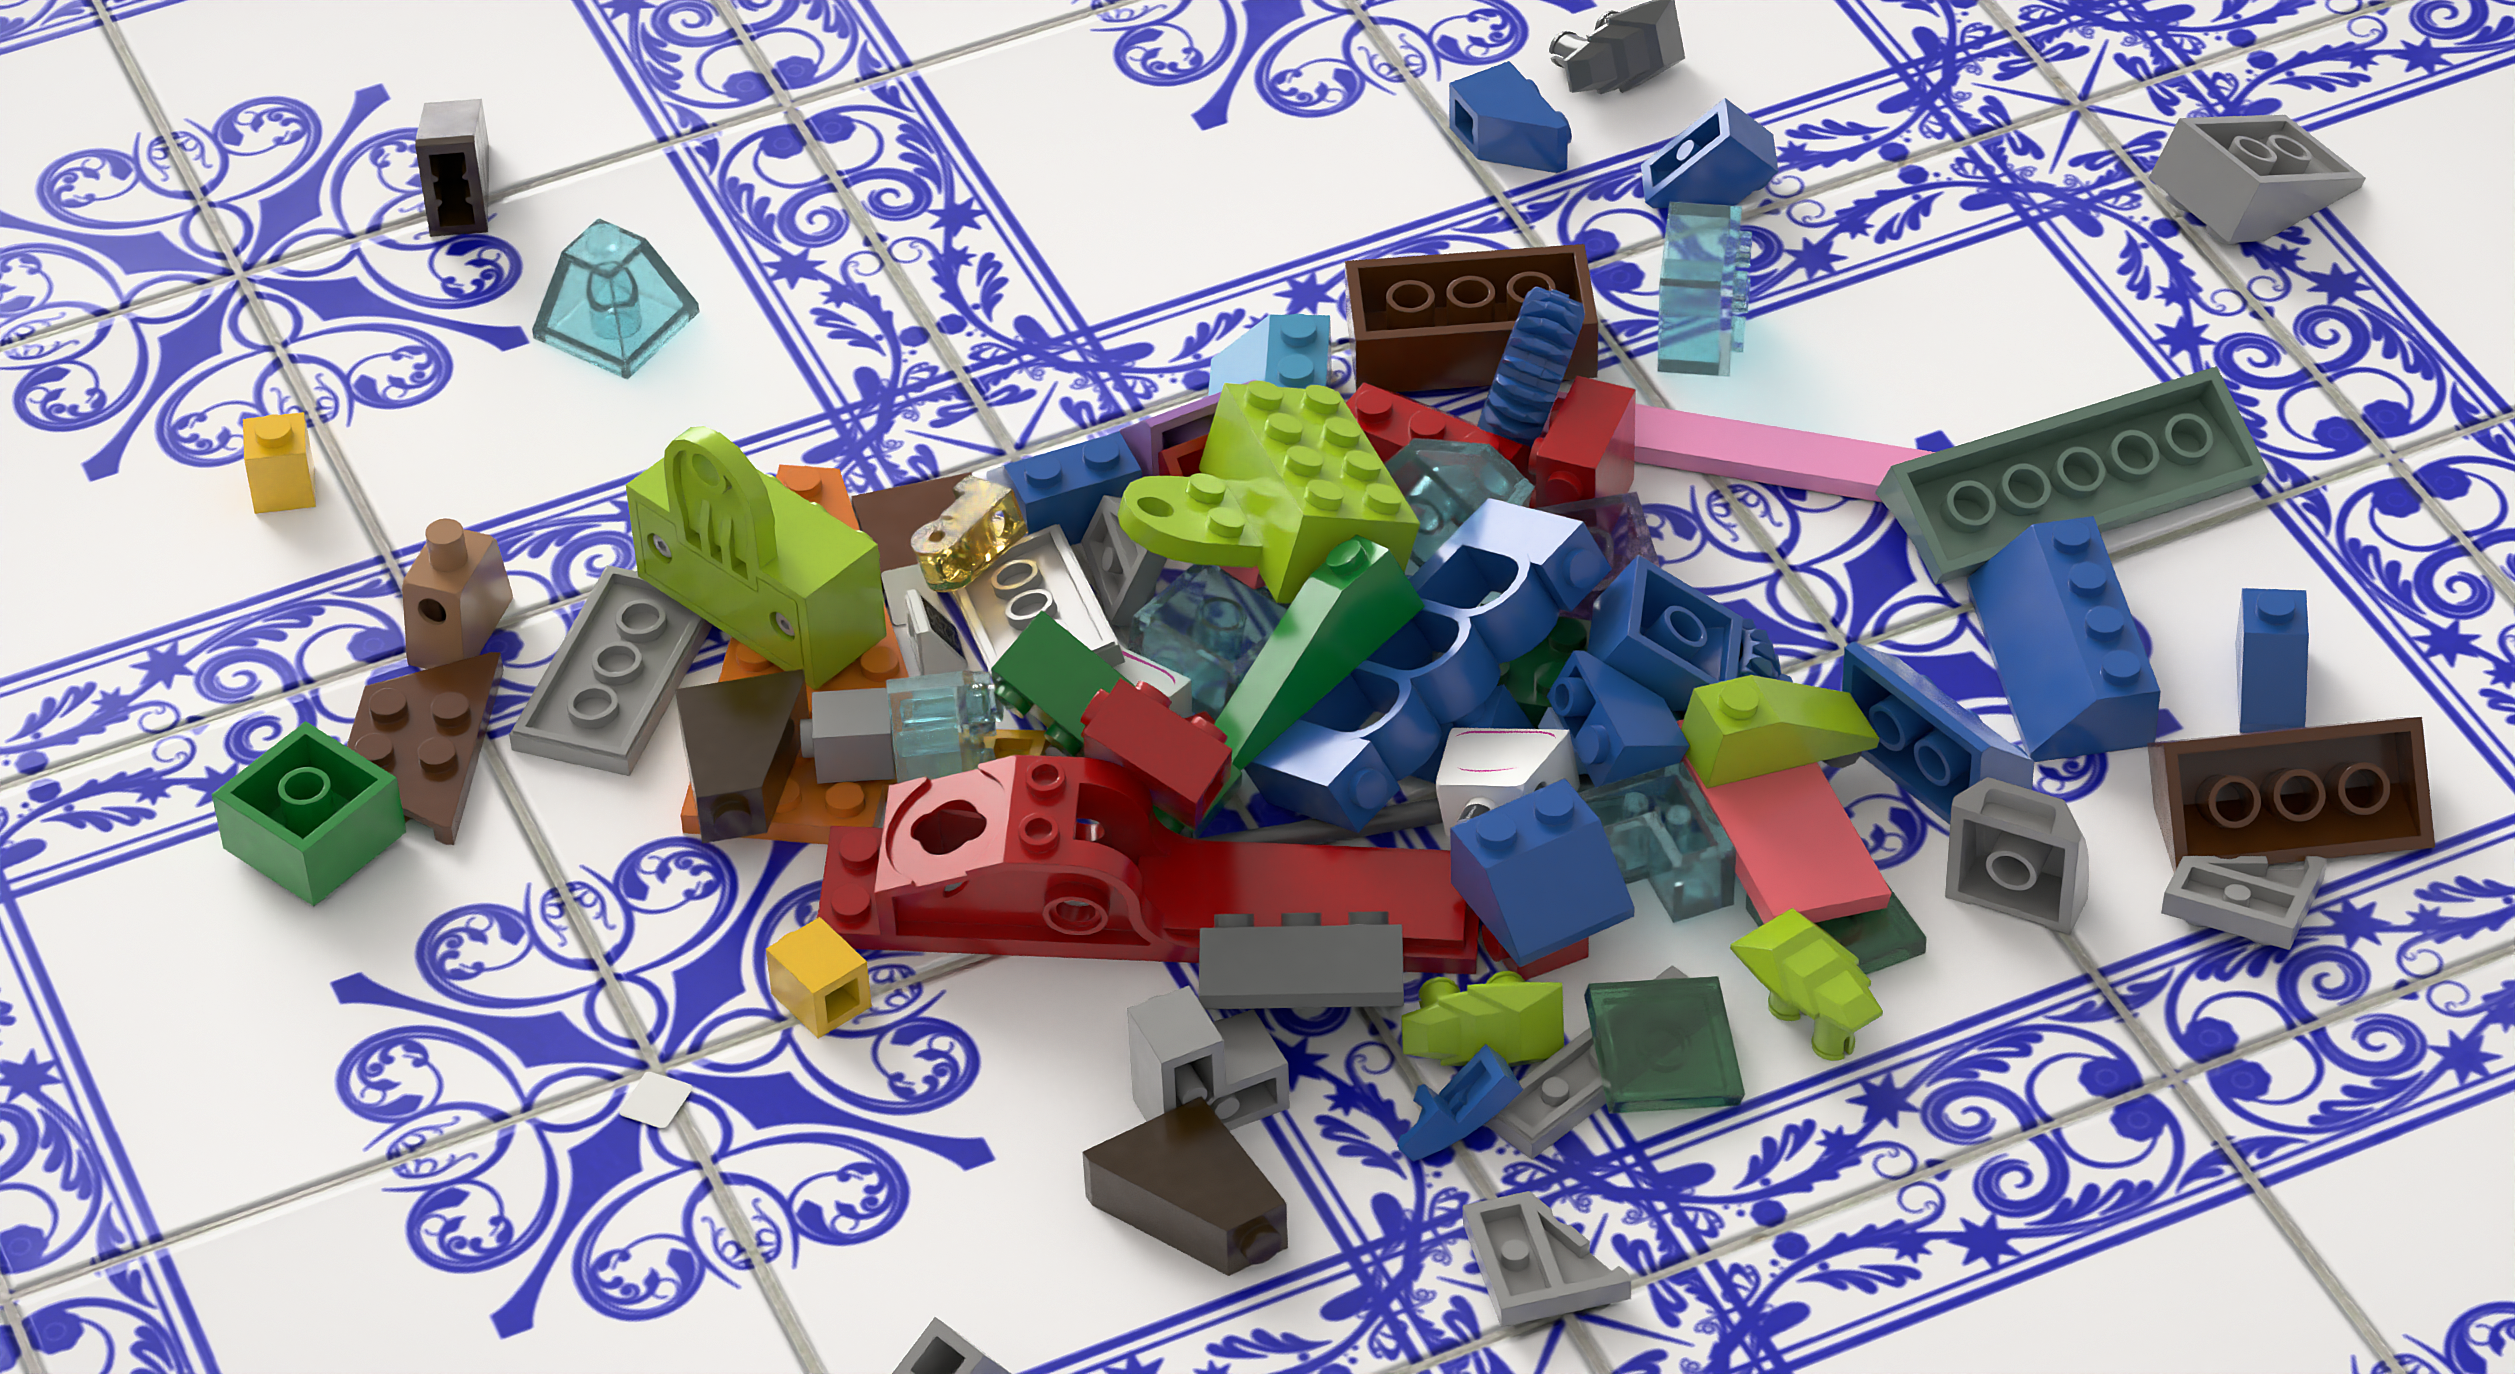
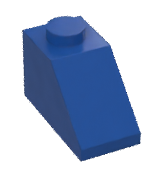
[1641,98,1779,208]
[2235,588,2309,733]

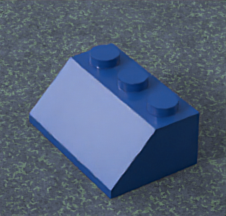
[1842,642,2035,825]

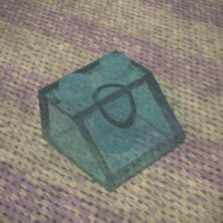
[1384,438,1535,568]

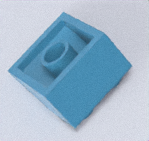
[1208,314,1332,396]

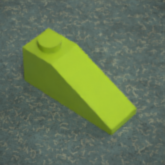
[1681,675,1880,788]

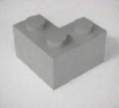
[1127,986,1290,1131]

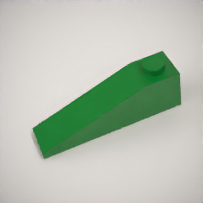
[1214,534,1425,771]

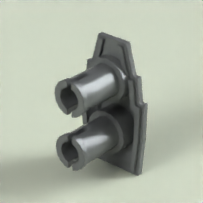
[1549,0,1685,94]

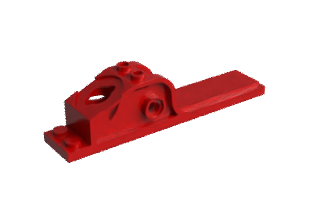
[817,755,1480,975]

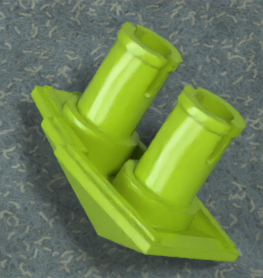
[1730,908,1883,1061]
[1401,971,1564,1067]

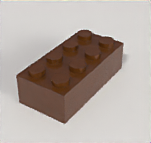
[1345,244,1598,392]

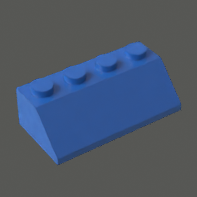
[1967,516,2161,762]

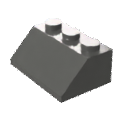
[1199,911,1404,1009]

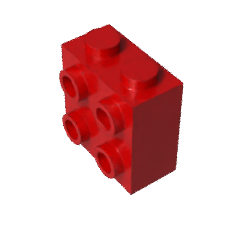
[1528,376,1636,548]
[1080,678,1232,831]

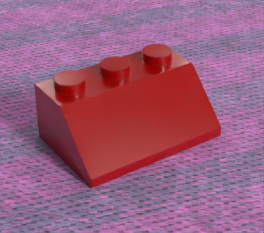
[1346,383,1536,524]

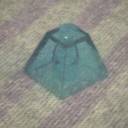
[532,218,700,380]

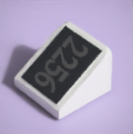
[905,589,968,678]

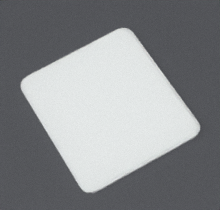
[881,564,942,625]
[619,1072,693,1129]

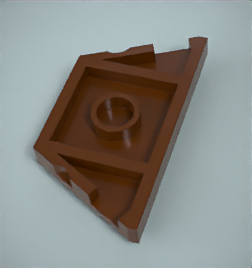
[347,652,504,845]

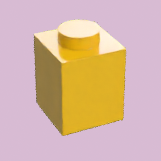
[243,412,316,514]
[766,917,872,1039]

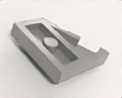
[1081,495,1168,627]
[2161,856,2328,950]
[1463,1191,1631,1327]

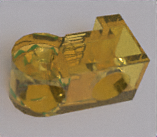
[911,475,1028,592]

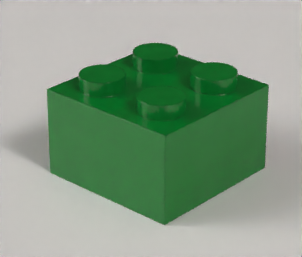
[211,721,407,907]

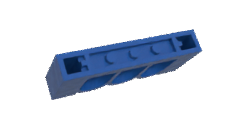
[1244,498,1612,833]

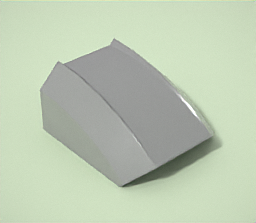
[1945,777,2089,935]

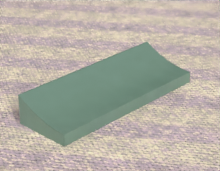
[1875,366,2269,585]

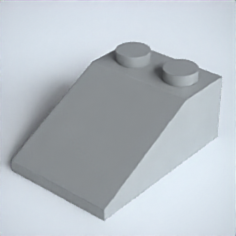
[2149,115,2366,245]

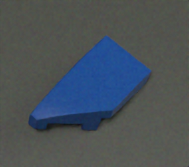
[1397,1044,1523,1161]

